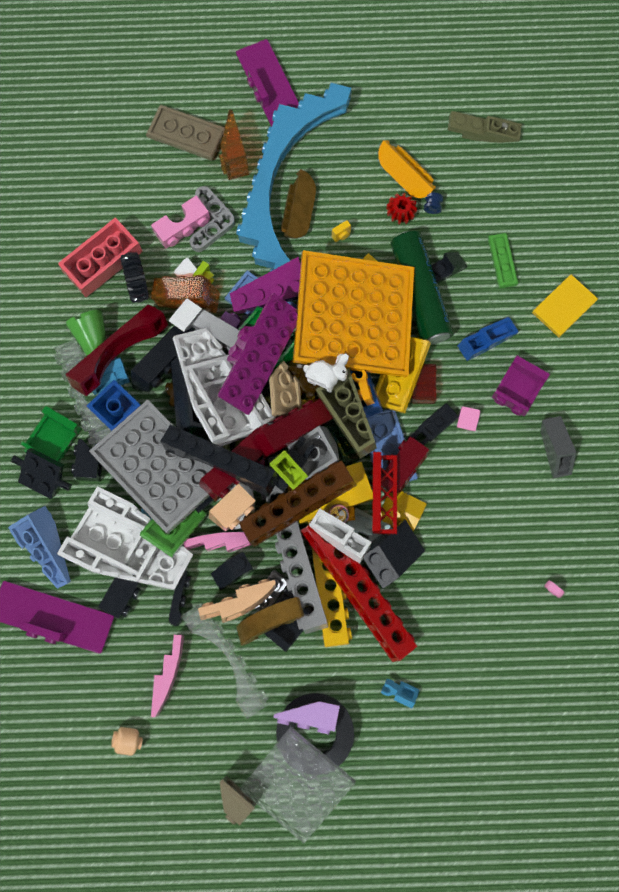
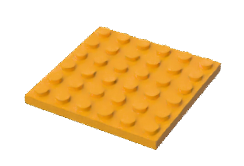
[293,250,414,377]

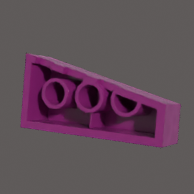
[230,257,301,314]

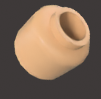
[111,727,143,756]

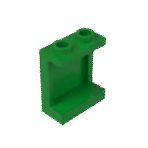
[20,406,81,462]

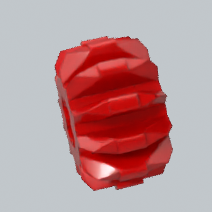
[386,192,417,224]

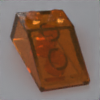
[219,110,249,180]

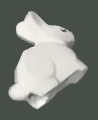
[303,354,349,392]

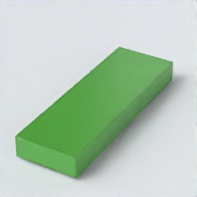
[488,233,518,289]

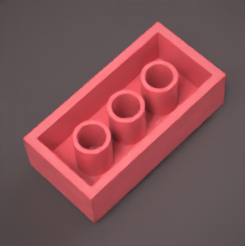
[58,217,142,297]

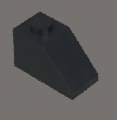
[211,552,254,591]

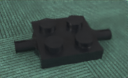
[11,448,72,499]

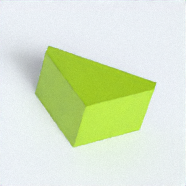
[270,450,308,490]

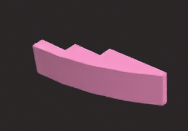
[184,532,266,553]
[151,635,184,717]

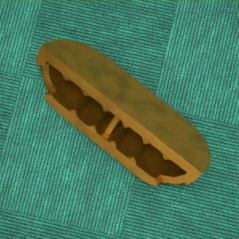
[281,169,316,239]

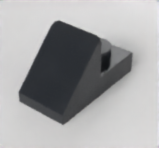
[432,252,467,283]

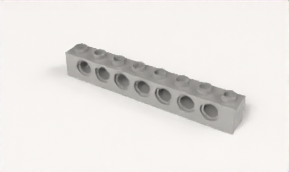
[261,486,328,634]

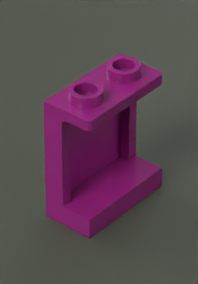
[491,356,550,416]

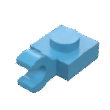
[381,679,419,708]

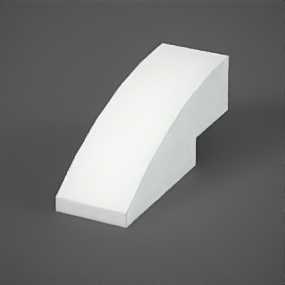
[309,509,372,564]

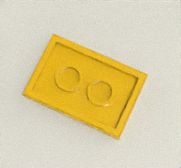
[532,274,598,337]

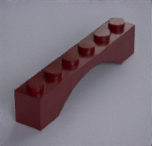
[65,304,168,397]

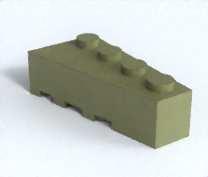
[316,368,377,459]

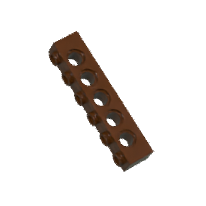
[239,460,357,547]

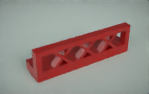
[372,452,397,534]

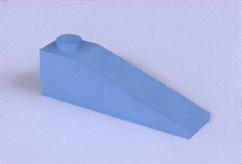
[8,506,71,589]

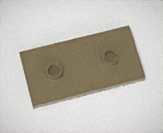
[146,105,226,161]

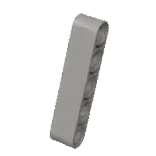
[191,310,240,350]

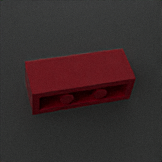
[381,436,430,498]

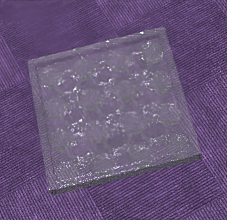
[239,727,356,843]

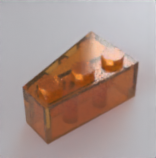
[151,275,220,313]

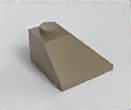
[220,776,257,825]

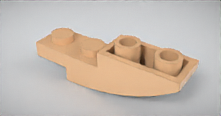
[198,579,276,623]

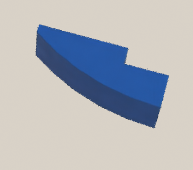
[457,317,519,361]

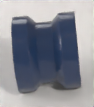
[424,192,443,214]

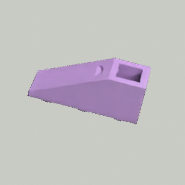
[273,701,340,734]

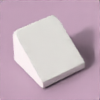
[174,258,197,286]

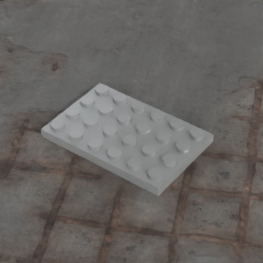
[89,399,213,535]

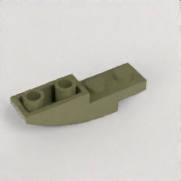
[448,111,521,143]

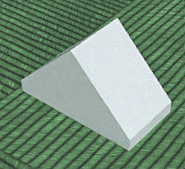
[169,298,202,331]

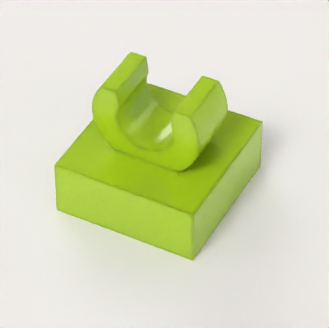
[193,261,215,286]

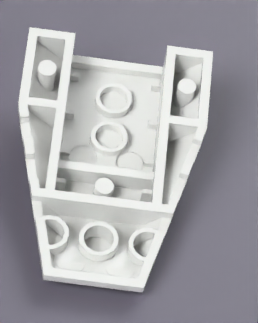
[173,328,276,446]
[57,486,193,590]

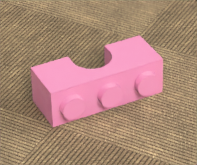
[151,195,211,249]

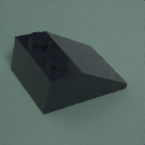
[362,519,425,589]

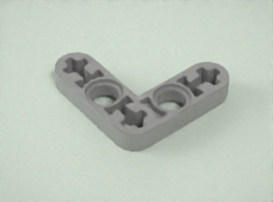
[190,186,235,252]

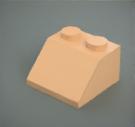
[209,484,255,532]

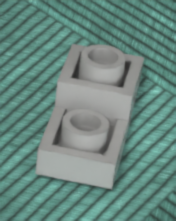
[256,569,287,611]

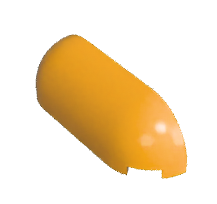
[378,140,436,198]

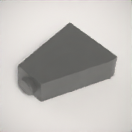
[540,416,576,479]

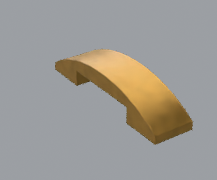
[236,597,304,646]

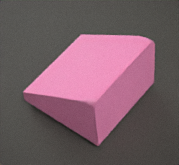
[456,406,480,432]

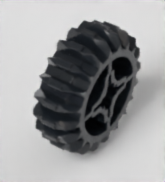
[120,252,149,303]

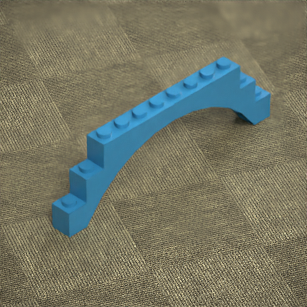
[236,83,351,272]

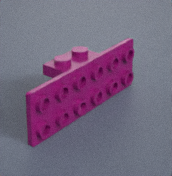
[236,39,299,126]
[218,293,298,415]
[0,581,114,654]

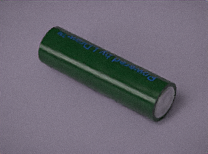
[391,230,454,345]

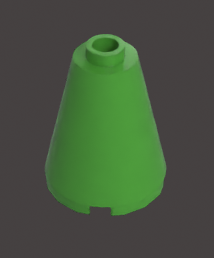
[66,310,106,356]

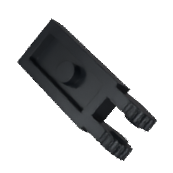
[408,403,459,446]
[275,436,316,492]
[168,570,192,626]

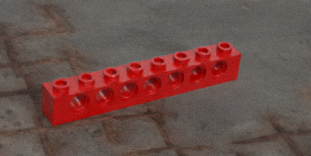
[300,525,418,662]

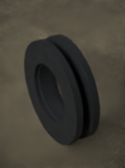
[276,693,354,774]

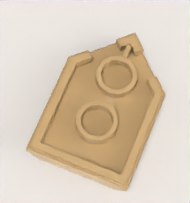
[269,361,302,418]

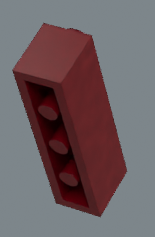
[254,399,333,457]
[199,427,271,502]

